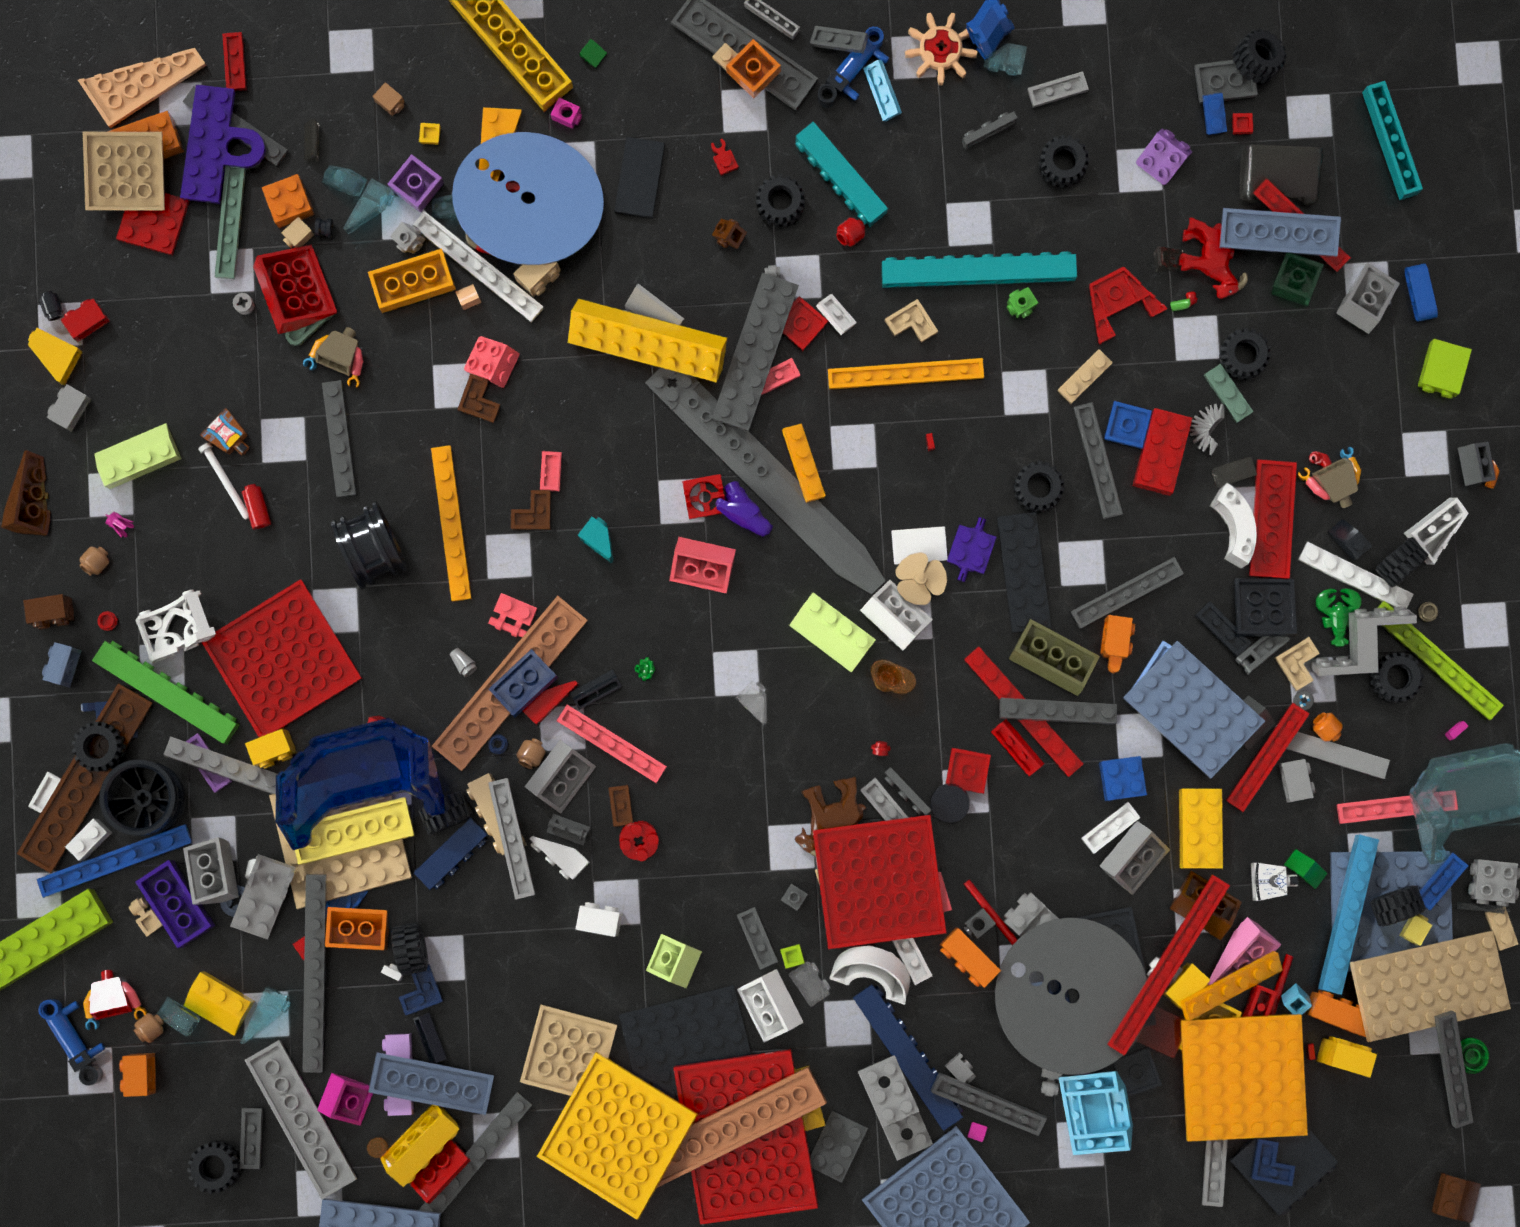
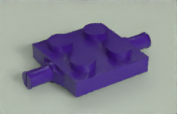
[947,517,997,582]

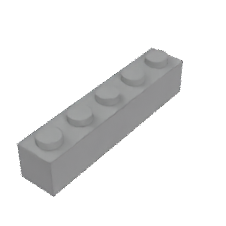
[744,0,800,40]

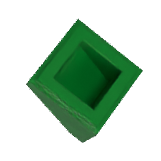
[580,39,607,69]

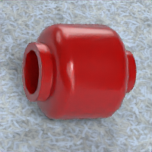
[836,217,865,247]

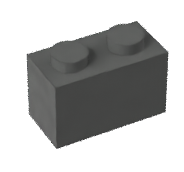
[1458,442,1496,486]

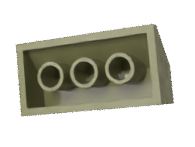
[1009,619,1100,696]

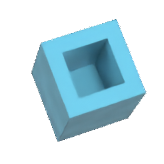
[1281,983,1312,1015]

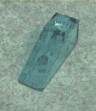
[343,178,395,234]
[240,987,291,1044]

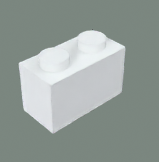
[66,819,112,861]

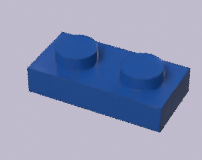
[1202,92,1227,135]

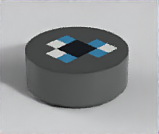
[1293,690,1314,710]

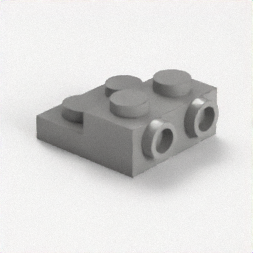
[1003,893,1059,937]

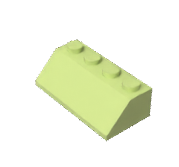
[95,423,181,489]
[789,593,876,673]

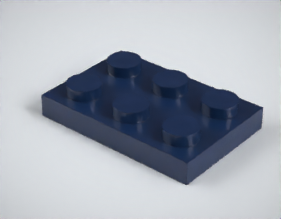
[489,649,558,718]

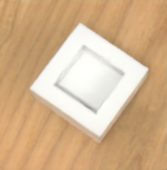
[381,963,403,981]

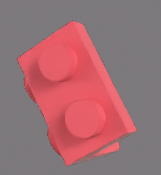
[464,336,520,388]

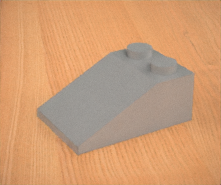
[1336,263,1400,334]

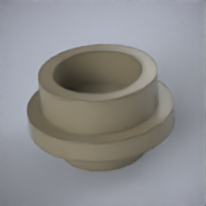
[1418,602,1438,622]

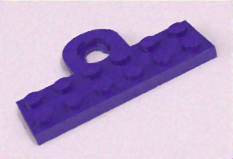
[180,85,266,204]

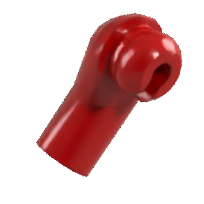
[1309,451,1332,468]

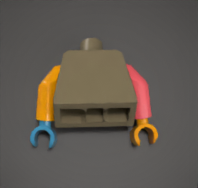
[303,328,363,388]
[1298,447,1361,508]

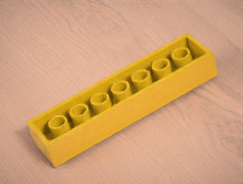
[448,0,573,112]
[568,299,727,382]

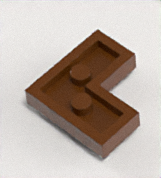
[457,373,501,423]
[511,490,551,530]

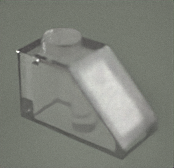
[736,681,767,726]

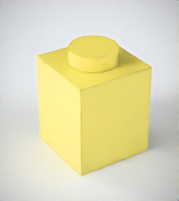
[1399,914,1432,946]

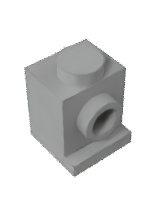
[945,1052,976,1084]

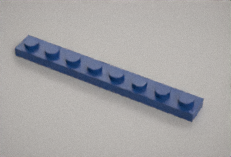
[36,824,193,898]

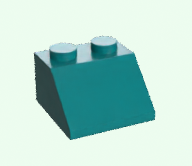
[578,517,614,563]

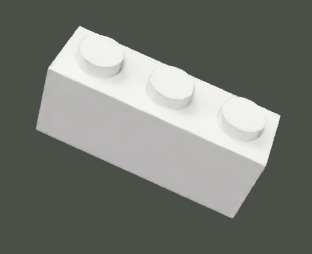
[860,580,933,650]
[737,969,803,1042]

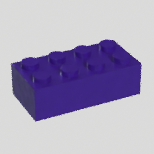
[136,860,215,948]

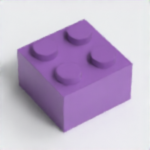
[387,154,444,213]

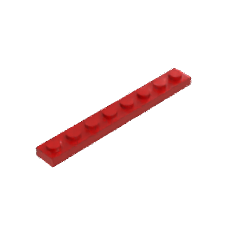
[964,647,1083,777]

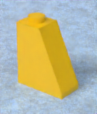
[28,328,83,386]

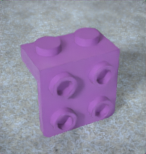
[1136,128,1192,185]

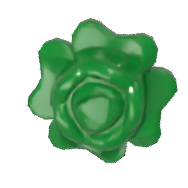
[635,657,655,681]

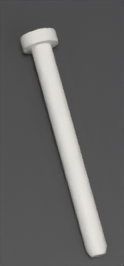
[199,442,249,520]

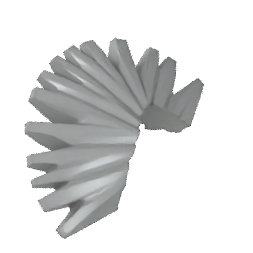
[1189,404,1225,455]

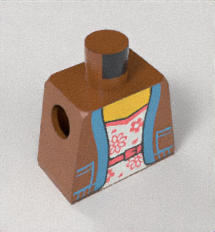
[200,408,250,456]

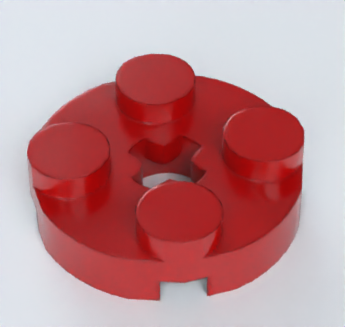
[619,821,659,861]

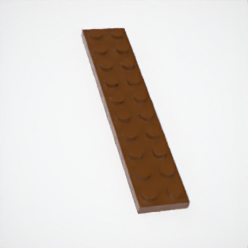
[17,683,153,873]

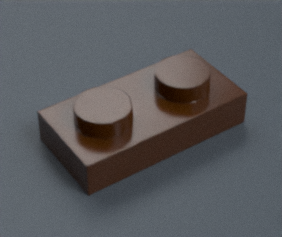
[609,785,633,827]

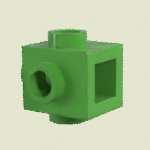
[1006,287,1038,319]

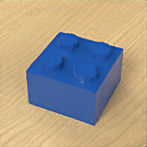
[1099,756,1147,801]

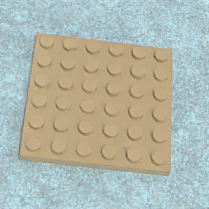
[269,764,412,909]

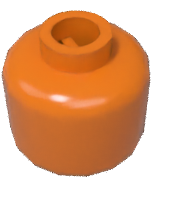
[1313,712,1343,742]

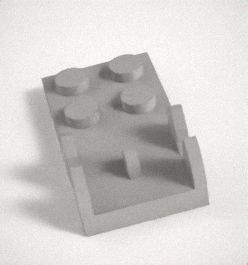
[230,854,296,940]

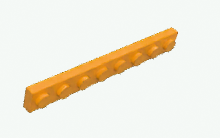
[828,358,984,389]
[431,445,472,602]

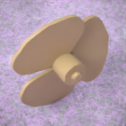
[895,552,947,605]

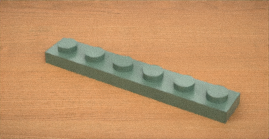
[214,166,246,280]

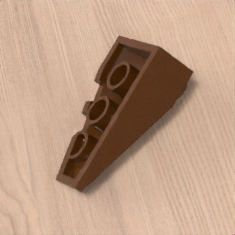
[1,450,51,535]

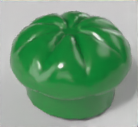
[1460,1038,1489,1074]

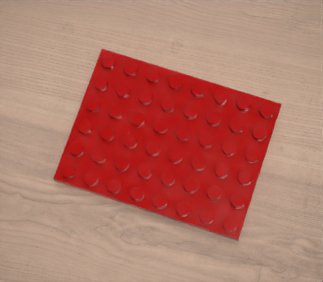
[673,1049,818,1225]

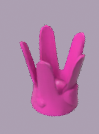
[105,511,134,538]

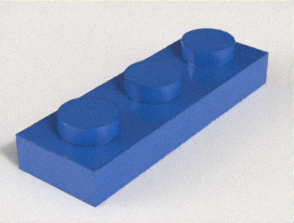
[1419,853,1468,911]

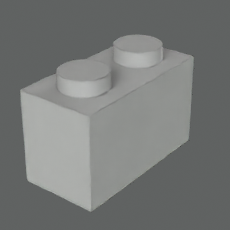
[47,384,91,432]
[1279,759,1315,803]

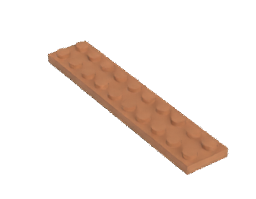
[432,596,588,772]
[657,1066,827,1188]

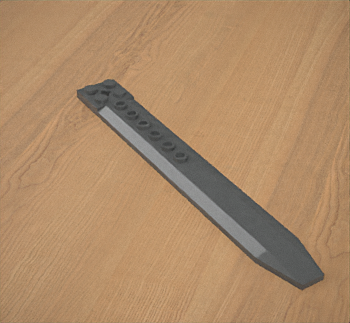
[645,368,885,595]

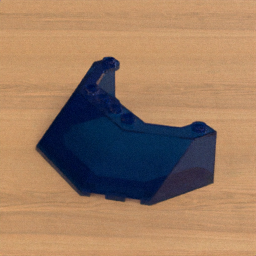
[275,718,445,850]

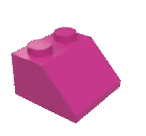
[317,1073,373,1126]

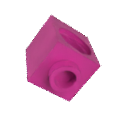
[551,98,582,129]

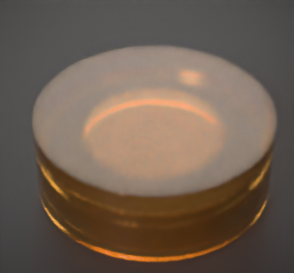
[367,1137,388,1158]

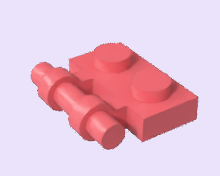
[488,593,538,637]

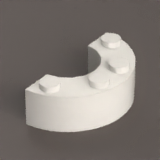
[829,945,911,1005]

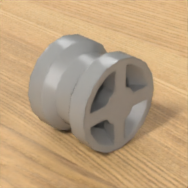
[233,293,255,315]

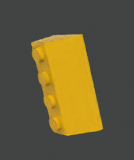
[380,1105,459,1187]

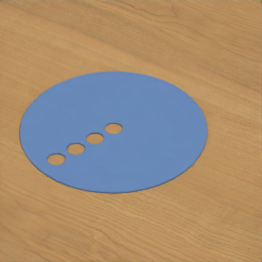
[452,132,603,265]

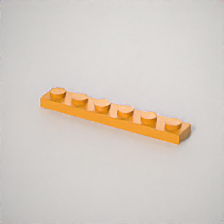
[1180,951,1283,1021]

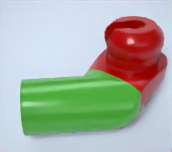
[1171,292,1198,311]

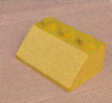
[184,971,255,1036]

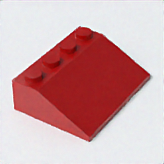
[253,245,337,334]

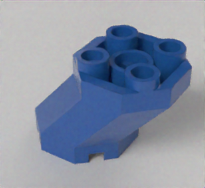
[966,0,1015,60]

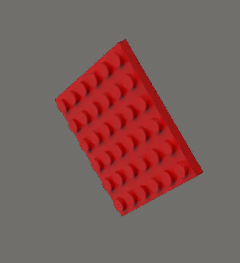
[202,579,362,738]
[812,815,946,949]

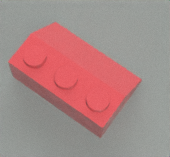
[669,537,736,593]

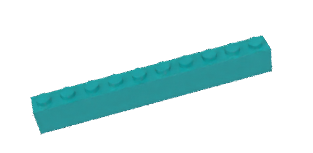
[881,252,1077,288]

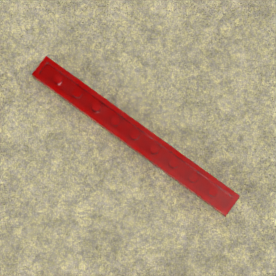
[1107,875,1230,1056]

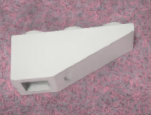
[530,836,590,880]

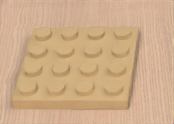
[83,132,165,210]
[520,1004,617,1096]

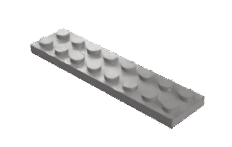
[245,1040,357,1199]

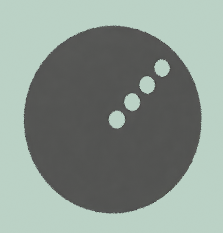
[995,918,1147,1075]

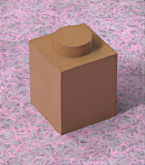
[373,82,405,116]

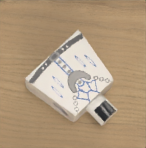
[1251,863,1298,901]

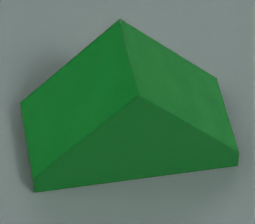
[1284,849,1328,889]

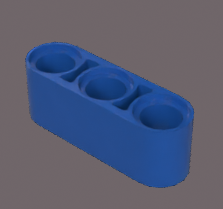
[1405,264,1438,322]

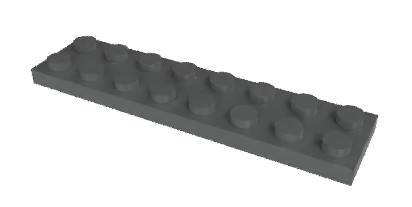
[671,0,818,110]
[712,273,799,432]

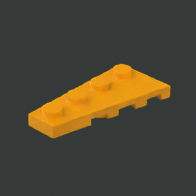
[479,107,522,182]

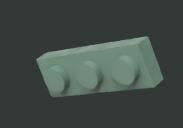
[1204,364,1253,423]

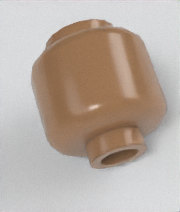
[79,547,109,576]
[517,738,546,769]
[133,1013,164,1043]

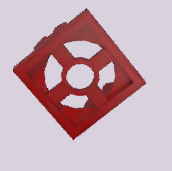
[682,474,725,520]

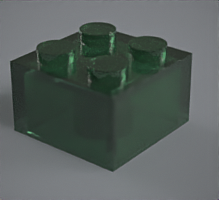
[1271,253,1324,307]

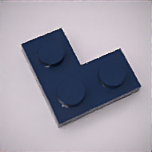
[399,964,443,1016]
[1251,1138,1296,1186]

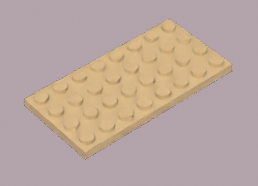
[1350,931,1511,1042]

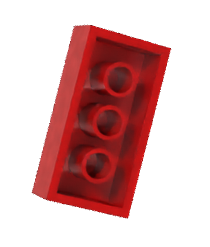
[1132,408,1192,496]

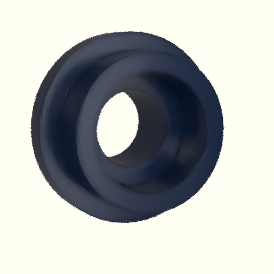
[488,734,508,754]

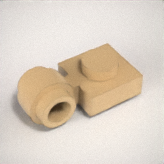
[129,897,163,937]

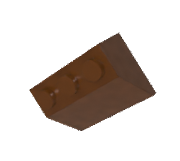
[1170,871,1242,940]

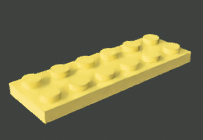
[290,797,415,865]

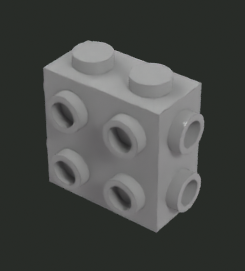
[1468,859,1520,907]

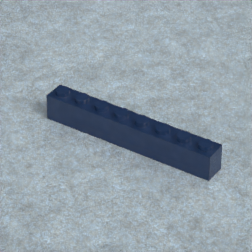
[852,984,963,1131]

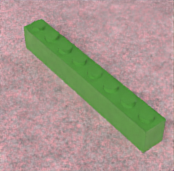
[92,640,239,745]

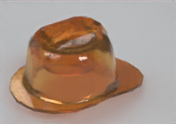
[871,660,916,694]

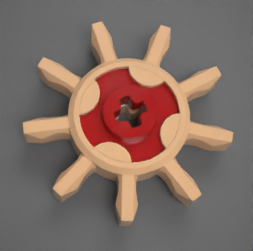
[904,13,977,86]

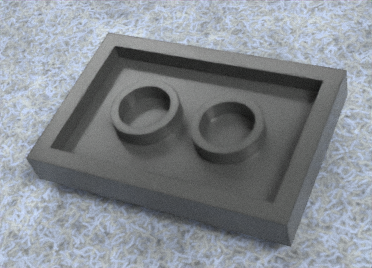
[1194,60,1258,104]
[810,1110,868,1183]

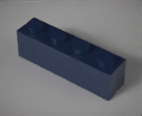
[414,818,489,890]

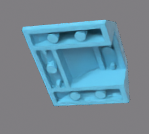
[1059,1071,1133,1155]

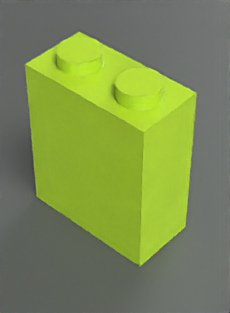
[1418,339,1472,398]

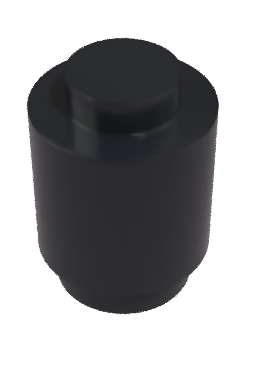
[38,291,63,321]

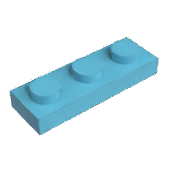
[863,60,902,121]

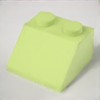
[646,934,702,988]

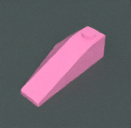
[1207,917,1281,985]

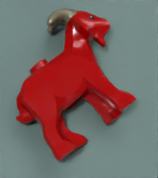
[1179,217,1248,299]

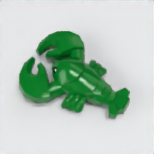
[1316,588,1361,647]

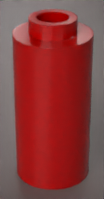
[242,484,271,530]

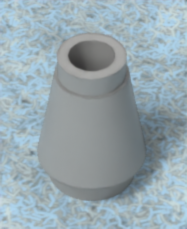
[450,648,477,677]

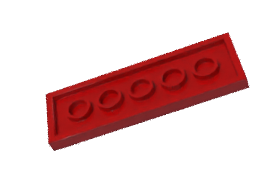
[1249,460,1297,579]

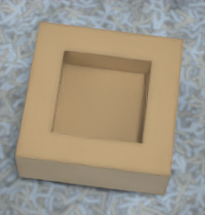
[712,43,738,70]

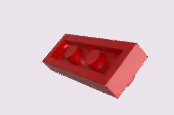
[222,32,247,91]
[991,719,1044,776]

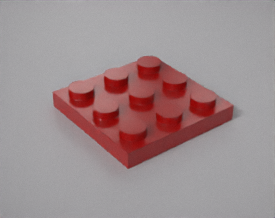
[116,193,190,256]

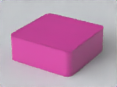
[968,1122,987,1142]

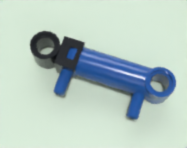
[818,27,889,108]
[39,999,105,1086]

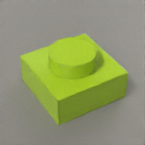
[780,944,804,968]

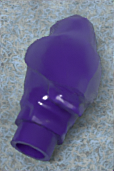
[715,481,773,537]

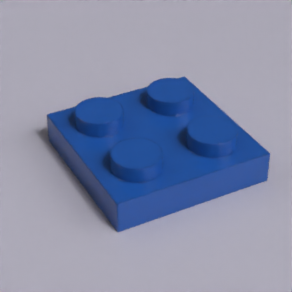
[1104,401,1152,449]

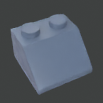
[42,642,82,688]

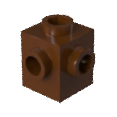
[712,219,747,249]

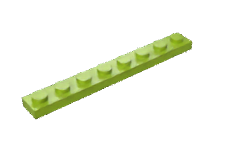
[1377,601,1504,720]

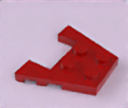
[1089,267,1167,345]

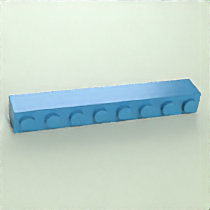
[1318,834,1379,995]

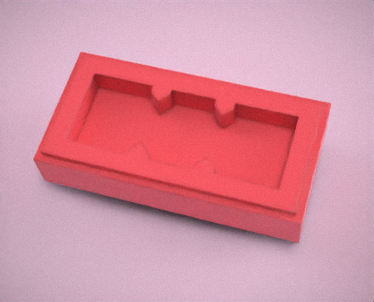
[540,451,562,492]

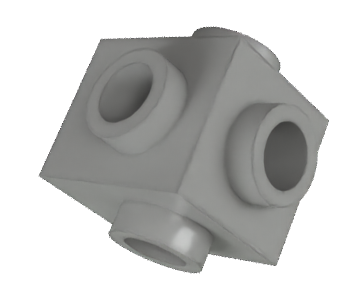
[390,222,425,254]

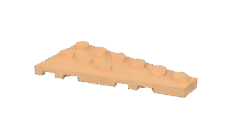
[78,48,207,128]

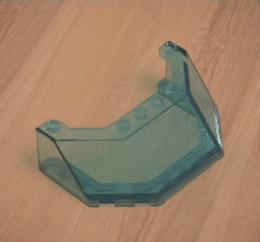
[1409,743,1520,865]

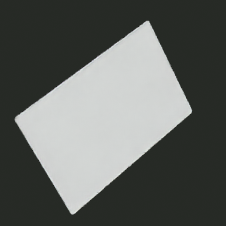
[892,527,947,564]

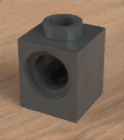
[781,884,808,911]
[964,908,996,939]

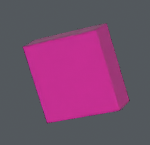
[1445,721,1468,740]

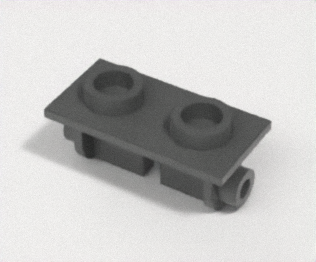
[547,814,590,846]

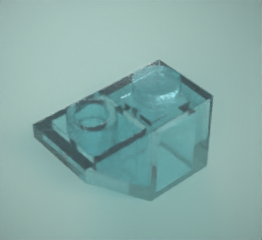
[983,43,1027,75]
[322,165,367,197]

